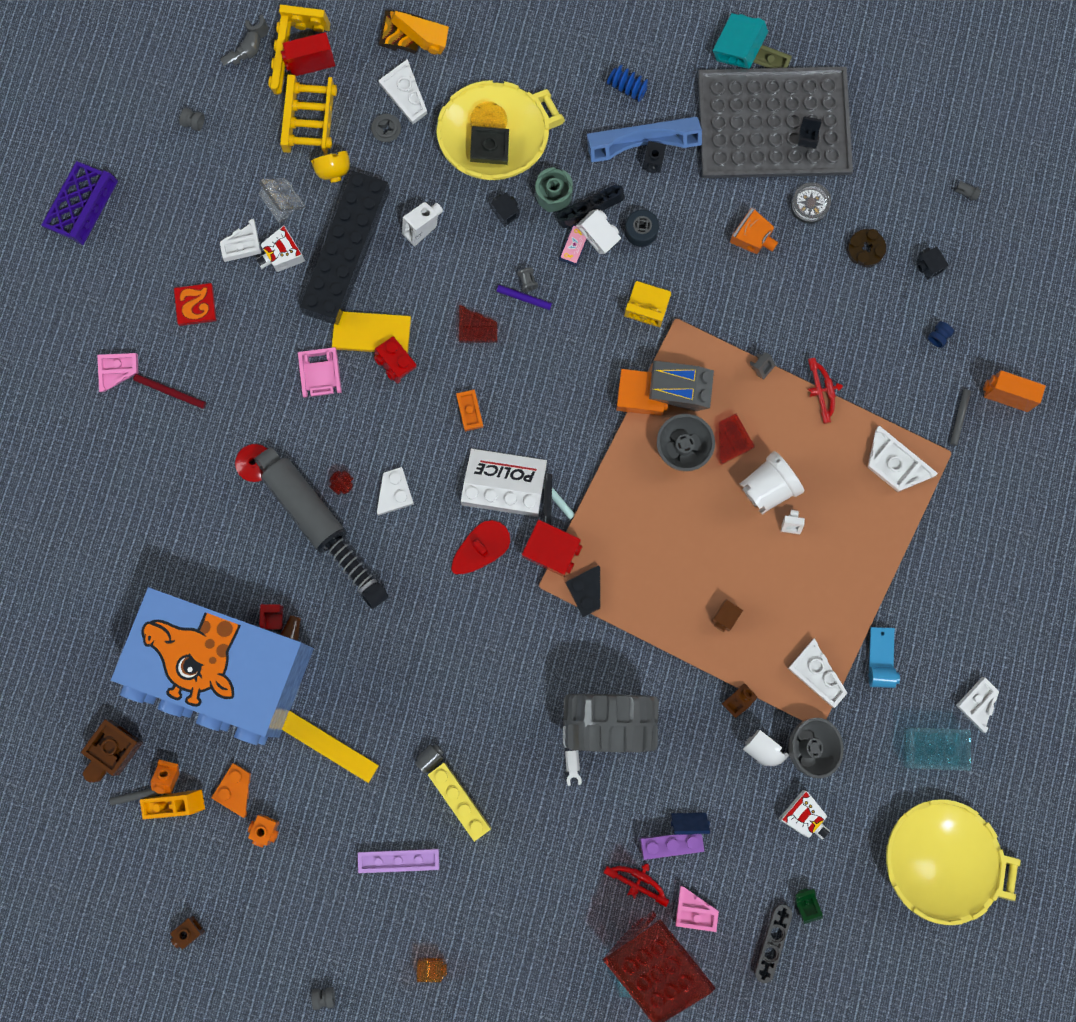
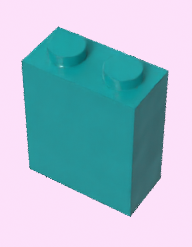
[713,13,768,69]

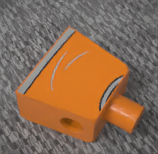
[730,208,779,254]

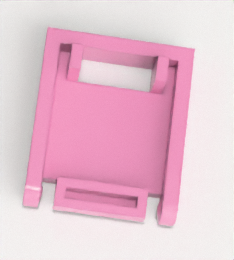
[298,347,342,398]

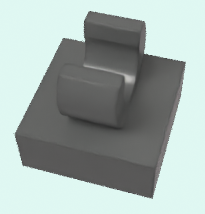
[750,352,776,380]

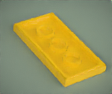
[332,312,411,353]

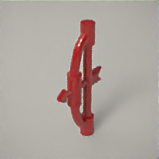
[807,358,843,424]
[603,864,669,907]

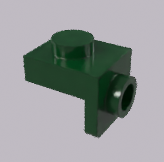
[795,889,823,924]

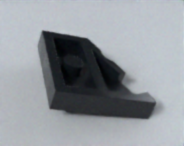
[565,565,600,617]

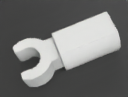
[565,750,582,786]

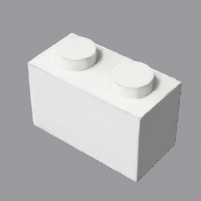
[576,209,621,254]

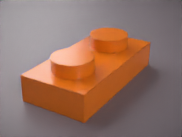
[456,389,483,432]

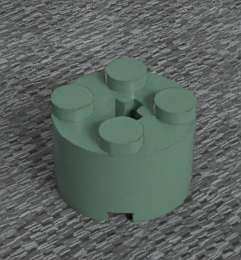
[535,167,573,212]

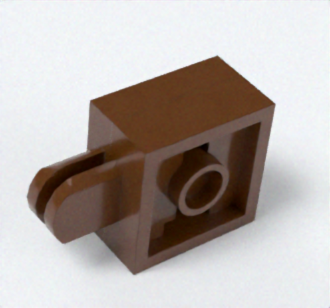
[80,719,143,783]

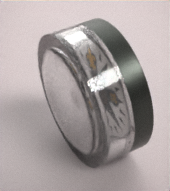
[791,182,831,224]

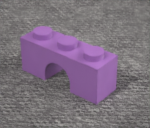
[640,834,704,860]

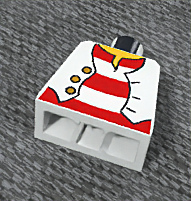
[256,226,305,272]
[778,790,830,839]

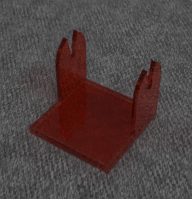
[602,911,715,1022]

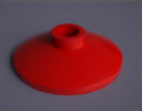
[235,444,267,482]

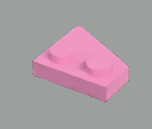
[97,353,139,392]

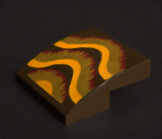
[378,10,423,54]

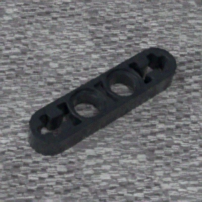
[557,185,625,228]

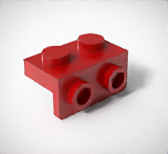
[374,336,417,384]

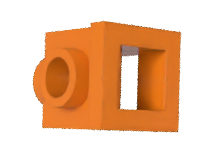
[151,760,179,795]

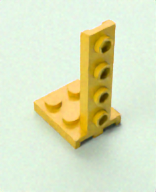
[269,5,330,95]

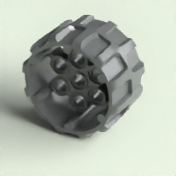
[563,694,659,752]

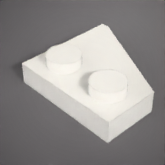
[220,219,261,262]
[377,467,414,516]
[956,677,999,733]

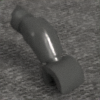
[220,14,269,66]

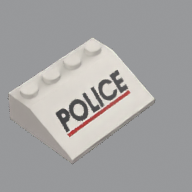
[461,449,547,517]

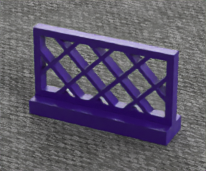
[41,161,118,245]

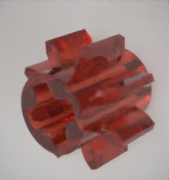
[329,470,354,495]

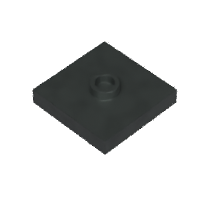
[470,126,509,165]

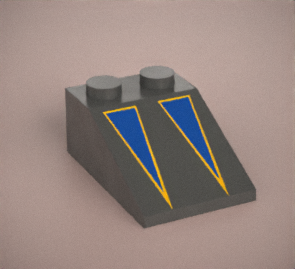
[649,361,714,411]

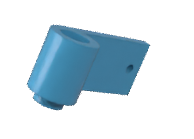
[869,627,900,688]

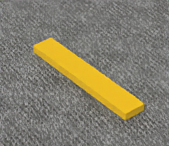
[282,711,379,783]

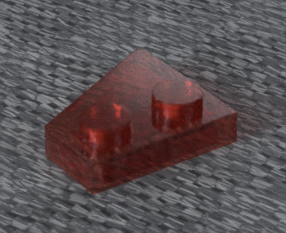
[459,305,498,343]
[718,413,755,465]

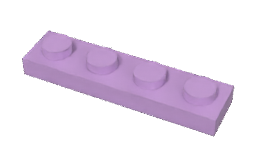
[358,849,440,873]

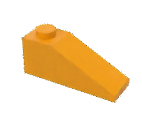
[391,11,449,54]
[140,790,205,819]

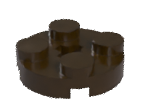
[847,229,886,268]

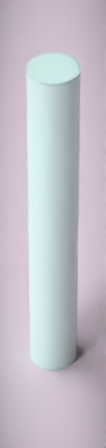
[543,478,575,520]

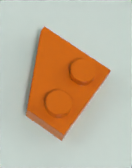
[211,763,251,818]

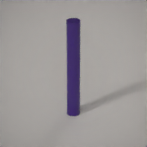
[496,285,552,310]

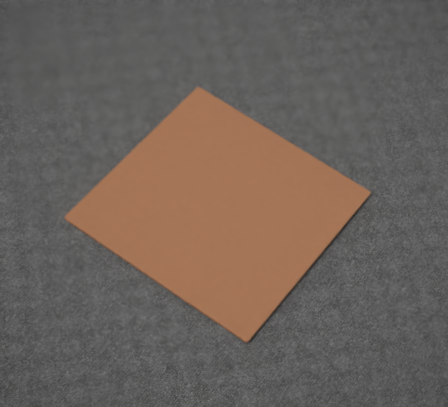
[539,319,951,721]

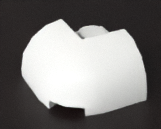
[743,730,789,766]

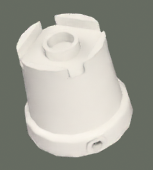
[739,451,805,515]

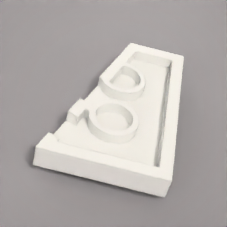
[378,59,427,124]
[788,638,847,708]

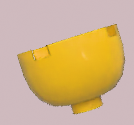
[311,151,350,183]

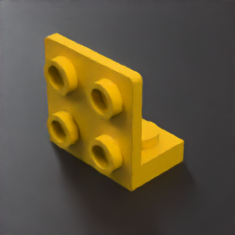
[624,281,671,327]

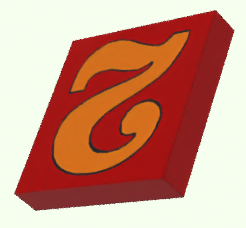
[174,283,217,326]

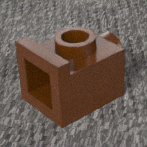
[170,916,205,950]

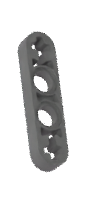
[754,904,792,983]

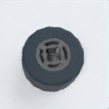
[625,209,659,247]

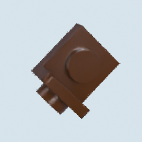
[722,684,757,718]

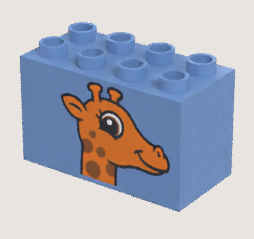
[111,587,314,745]

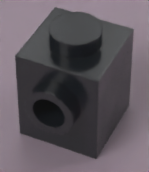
[642,141,667,173]
[491,192,520,227]
[916,246,949,280]

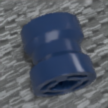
[927,321,954,348]

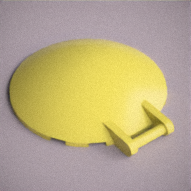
[437,80,565,180]
[886,800,1021,925]

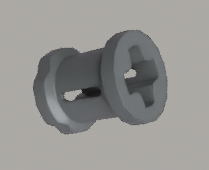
[517,268,539,292]

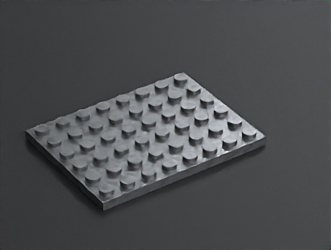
[698,67,853,178]

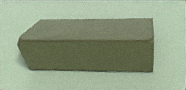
[753,44,792,68]

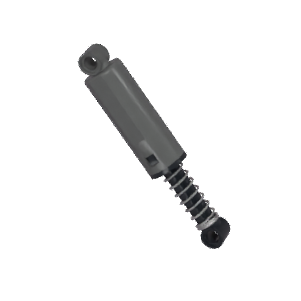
[254,447,389,609]

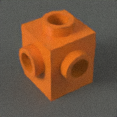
[247,814,279,848]

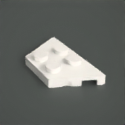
[868,426,938,492]

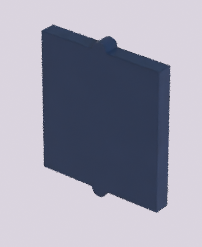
[671,813,710,835]

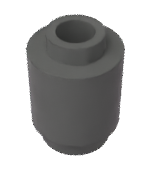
[414,744,444,774]

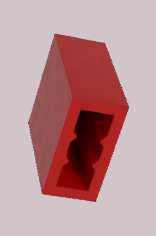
[281,32,336,76]
[522,519,583,577]

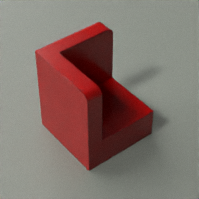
[259,604,283,630]

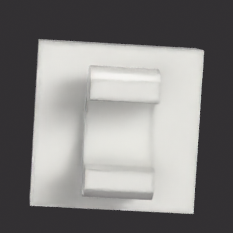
[781,510,805,534]

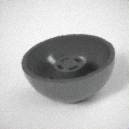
[657,414,715,471]
[788,718,844,778]

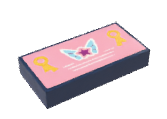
[559,225,587,267]

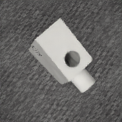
[402,202,443,247]

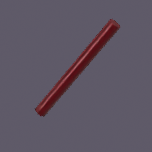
[133,374,206,409]

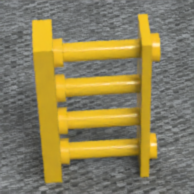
[280,75,337,155]

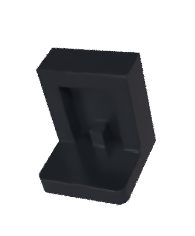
[798,116,822,149]

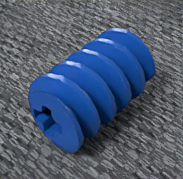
[607,65,648,102]

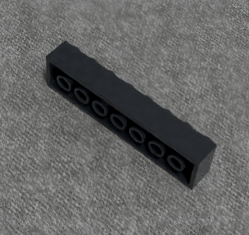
[300,170,390,325]

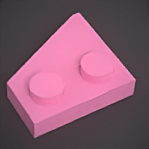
[675,886,719,932]

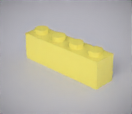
[428,763,491,842]

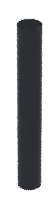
[544,474,553,525]

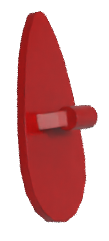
[451,520,510,575]

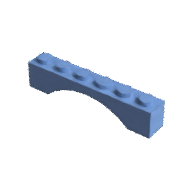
[587,117,702,162]

